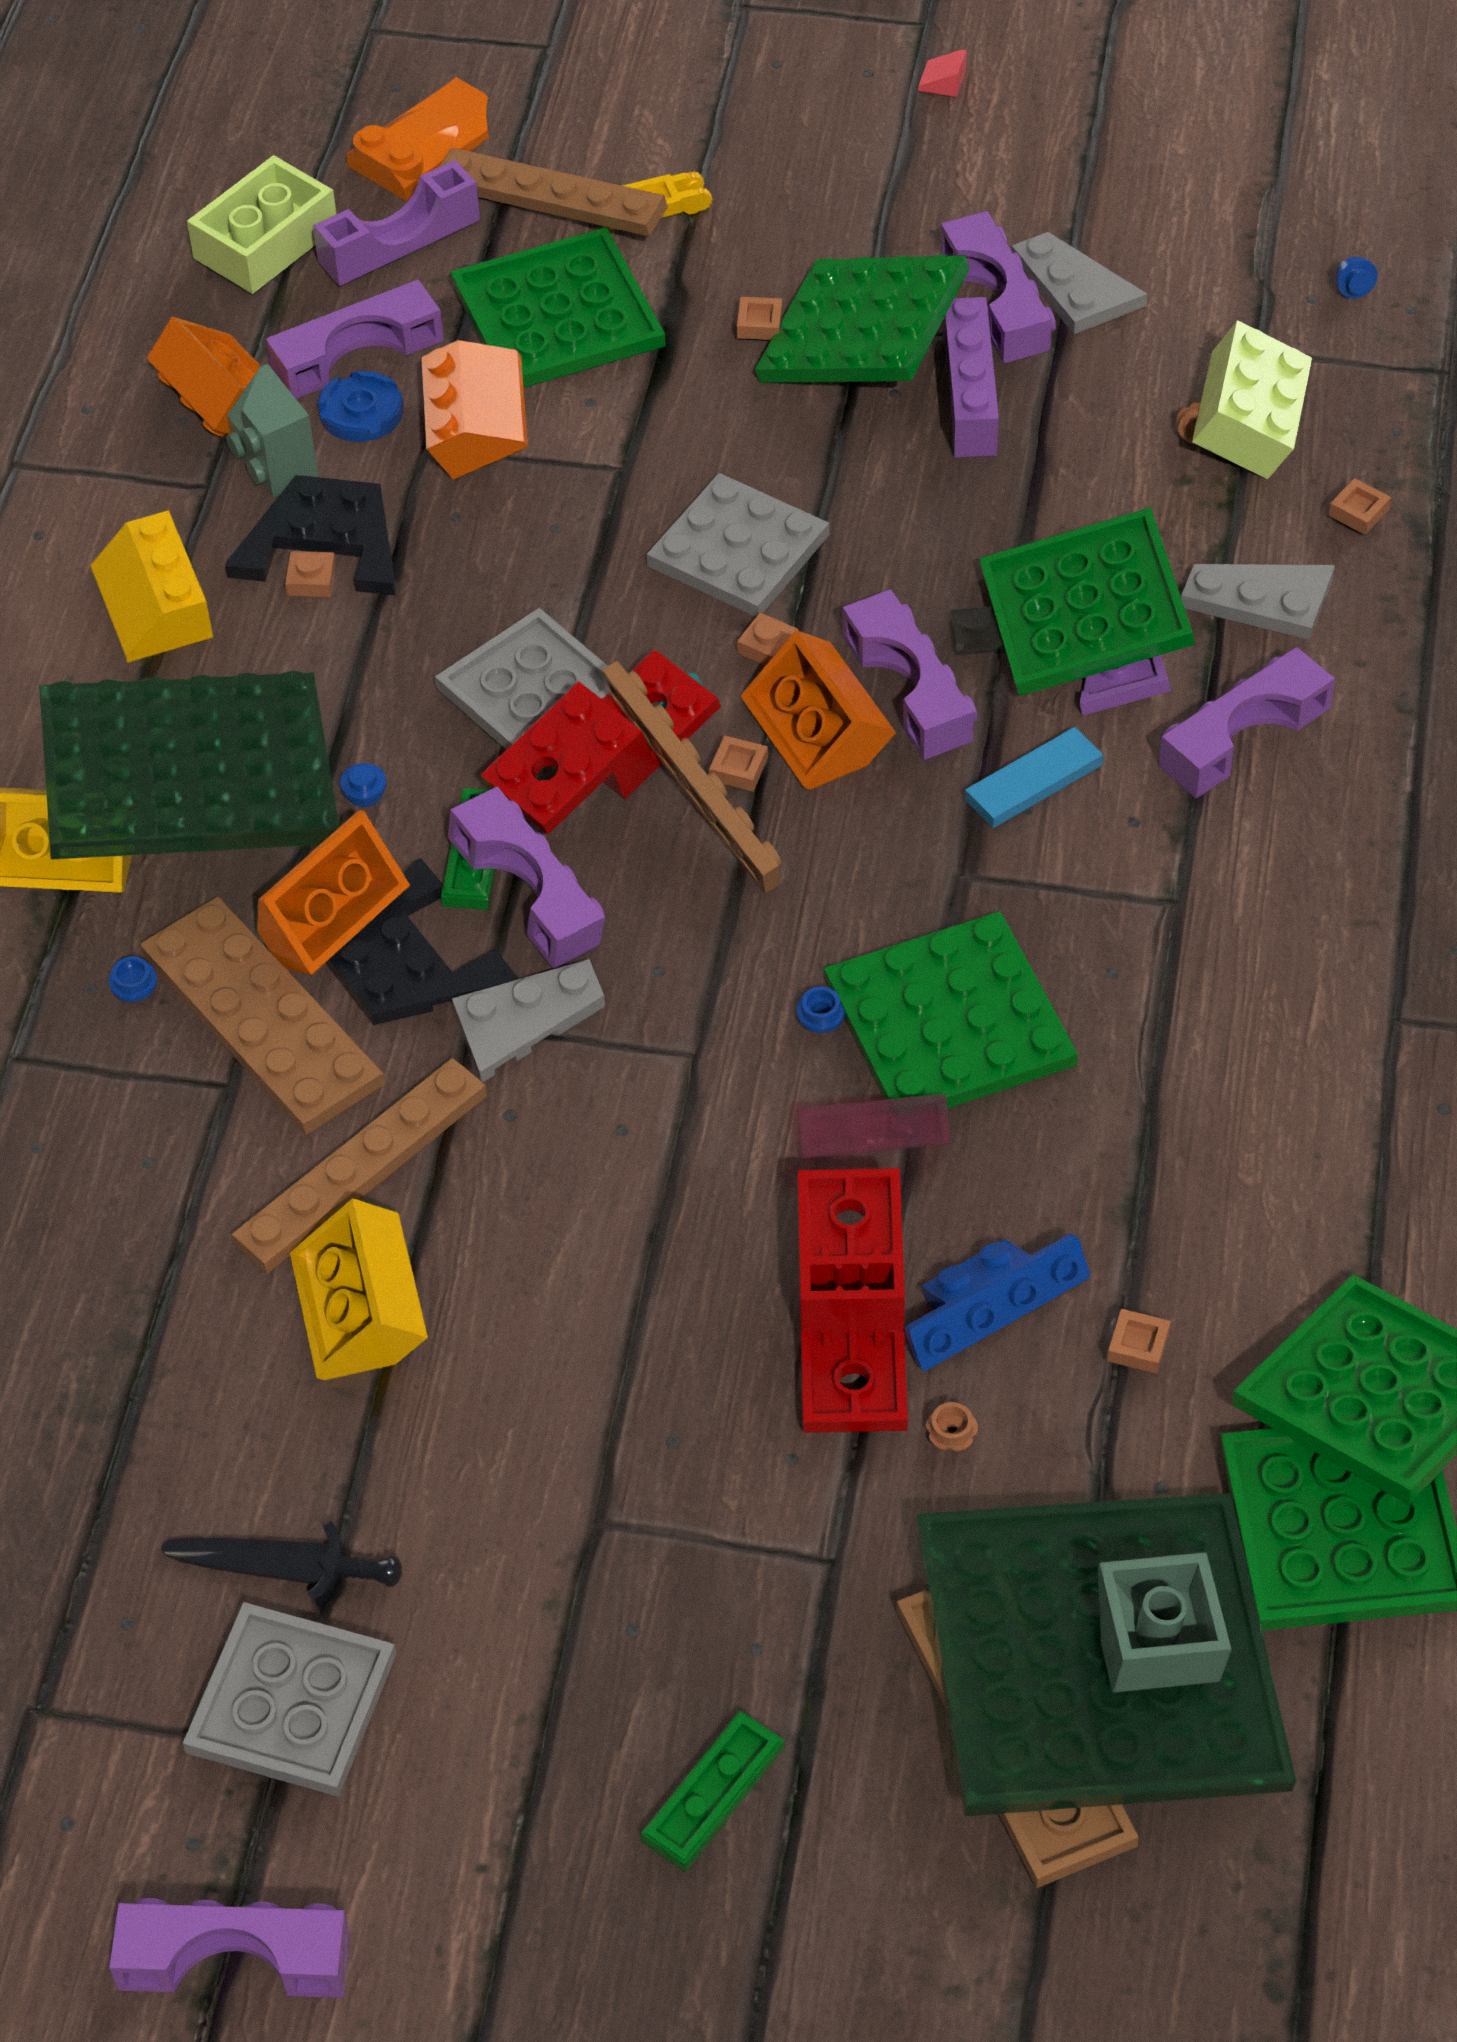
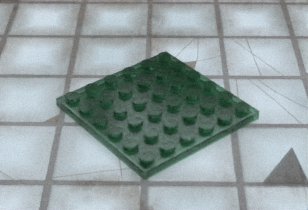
[39,671,339,860]
[915,1493,1297,1816]

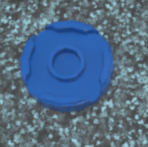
[318,371,404,442]

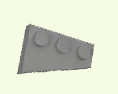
[1012,232,1147,334]
[1181,564,1335,640]
[452,959,605,1082]

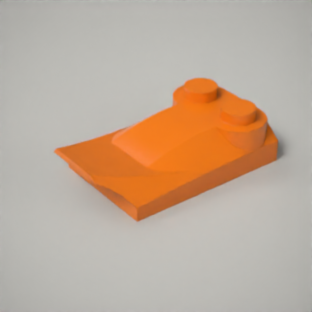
[346,77,489,201]

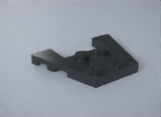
[225,475,396,596]
[325,858,518,1025]

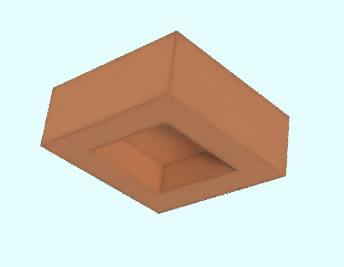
[737,297,783,340]
[1328,478,1392,535]
[285,551,336,597]
[737,613,799,666]
[709,735,768,792]
[1107,1309,1171,1374]

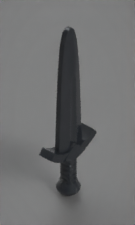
[161,1521,402,1608]

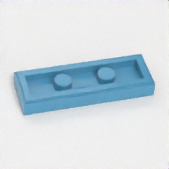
[965,727,1104,828]

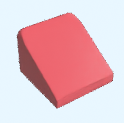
[918,50,967,97]

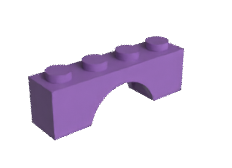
[313,160,480,286]
[940,211,1056,363]
[265,280,444,399]
[943,297,999,457]
[843,589,977,760]
[1159,647,1335,799]
[447,787,605,969]
[109,1898,350,1998]

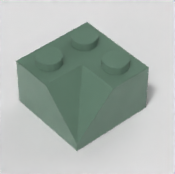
[226,364,319,498]
[1098,1552,1231,1693]

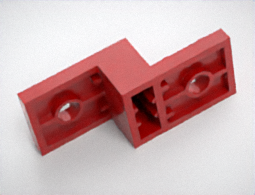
[481,649,721,835]
[798,1168,908,1433]

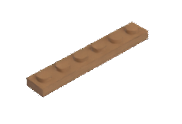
[439,148,668,237]
[602,661,782,894]
[231,1058,487,1274]

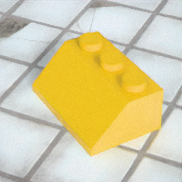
[90,510,213,663]
[0,787,136,892]
[290,1198,428,1380]

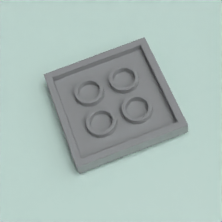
[647,473,830,617]
[435,608,608,750]
[183,1602,397,1797]

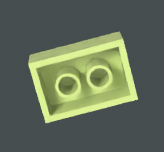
[187,155,337,294]
[1192,320,1312,479]

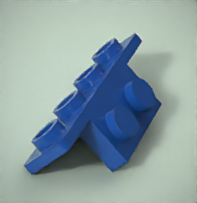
[905,1234,1090,1371]

